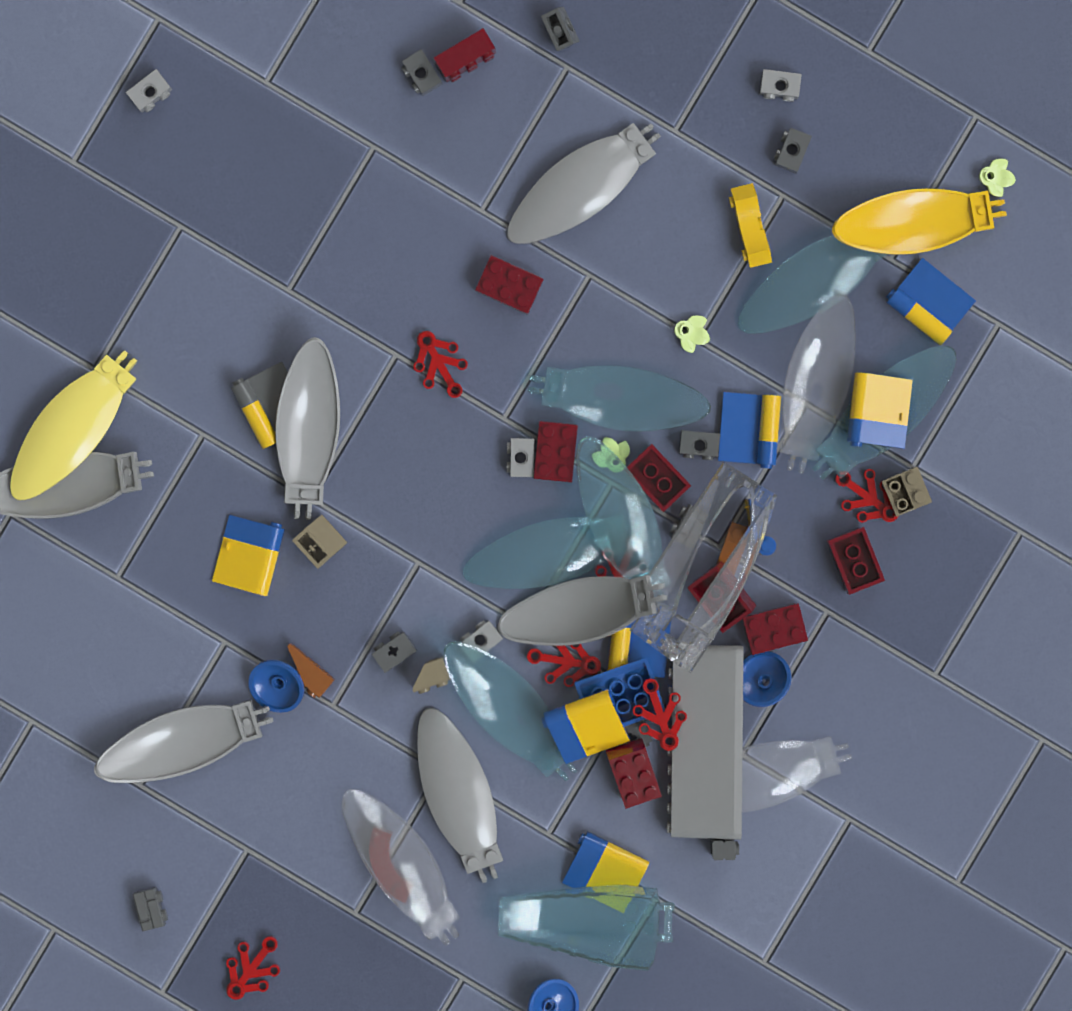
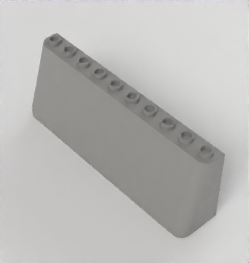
[667,645,743,840]

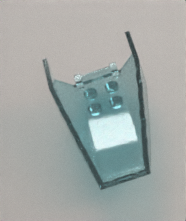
[498,885,675,971]

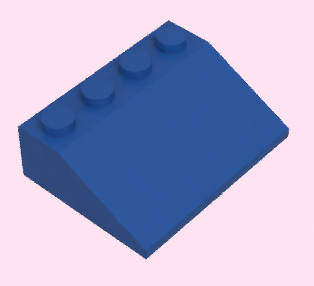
[574,657,665,726]

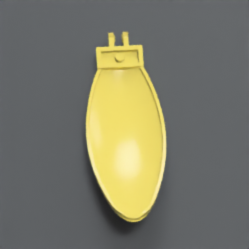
[10,351,137,500]

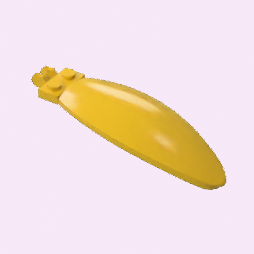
[832,189,1007,255]

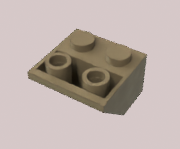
[882,467,932,517]
[292,515,348,569]
[413,656,451,694]

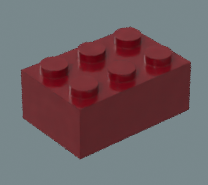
[434,28,496,83]
[475,255,544,315]
[534,421,578,483]
[623,444,691,512]
[826,527,885,595]
[687,560,757,633]
[742,603,808,655]
[606,738,662,809]

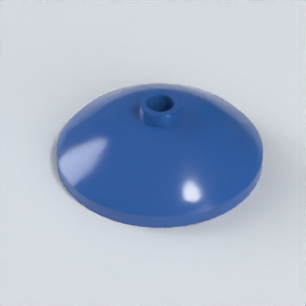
[743,651,792,707]
[249,660,304,713]
[527,979,579,1011]

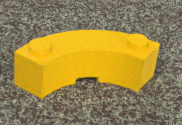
[728,183,772,268]

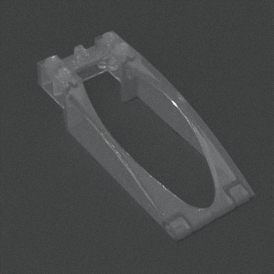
[630,461,777,673]

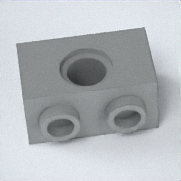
[126,69,172,113]
[759,69,802,102]
[507,438,534,477]
[459,620,503,663]

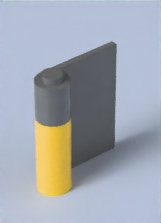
[231,361,288,449]

